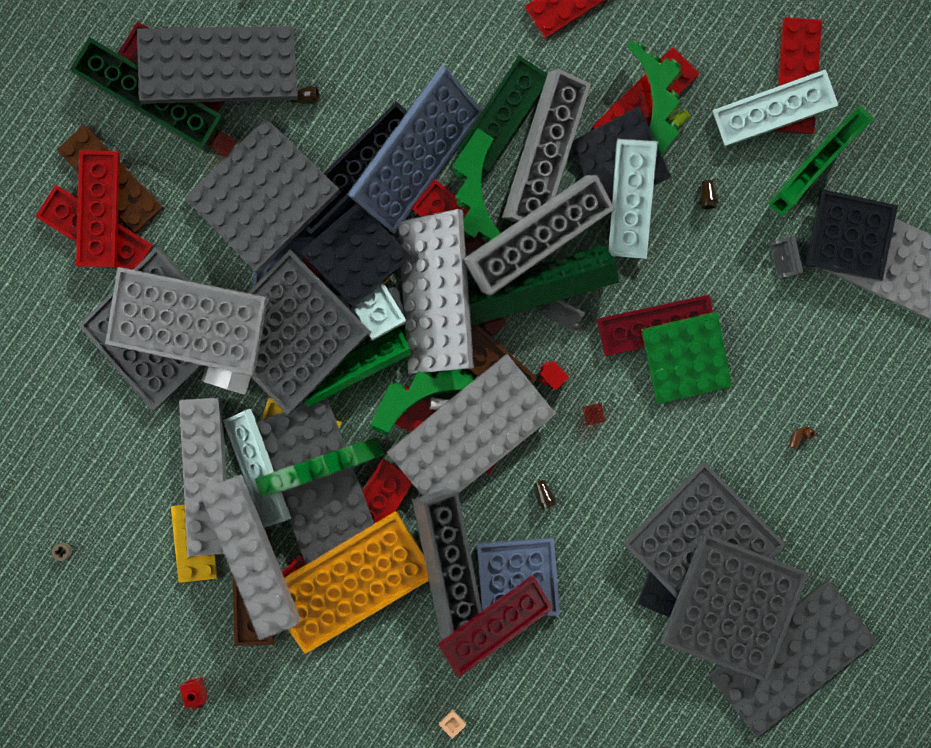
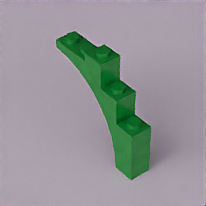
[626,40,683,156]
[768,105,874,217]
[452,128,501,243]
[369,369,474,436]
[255,437,384,497]

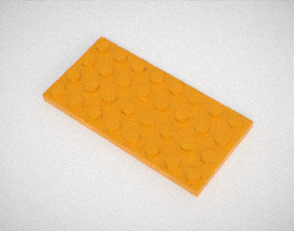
[284,511,429,654]

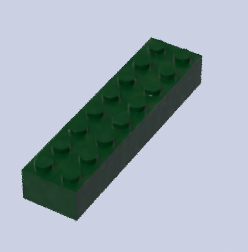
[69,37,227,153]
[468,246,620,326]

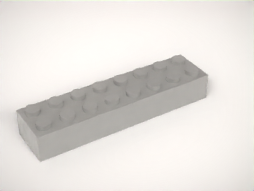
[502,69,591,223]
[463,175,614,294]
[179,398,227,556]
[199,475,301,640]

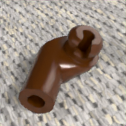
[788,427,815,450]

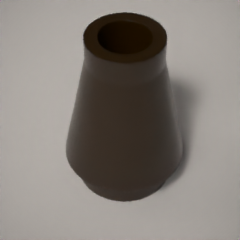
[291,85,320,104]
[699,180,719,210]
[534,480,556,510]

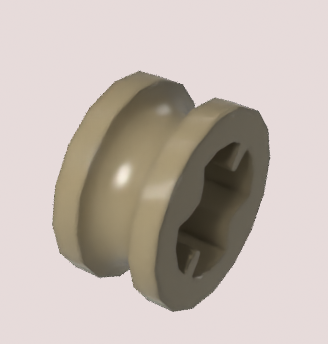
[52,543,72,561]

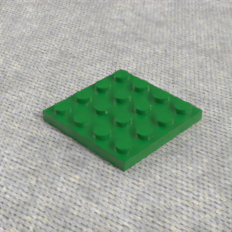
[641,312,732,404]

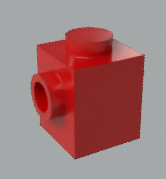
[539,360,569,390]
[179,677,208,710]

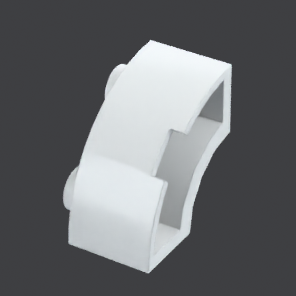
[201,366,251,395]

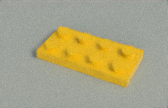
[171,504,218,583]

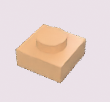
[439,710,466,739]

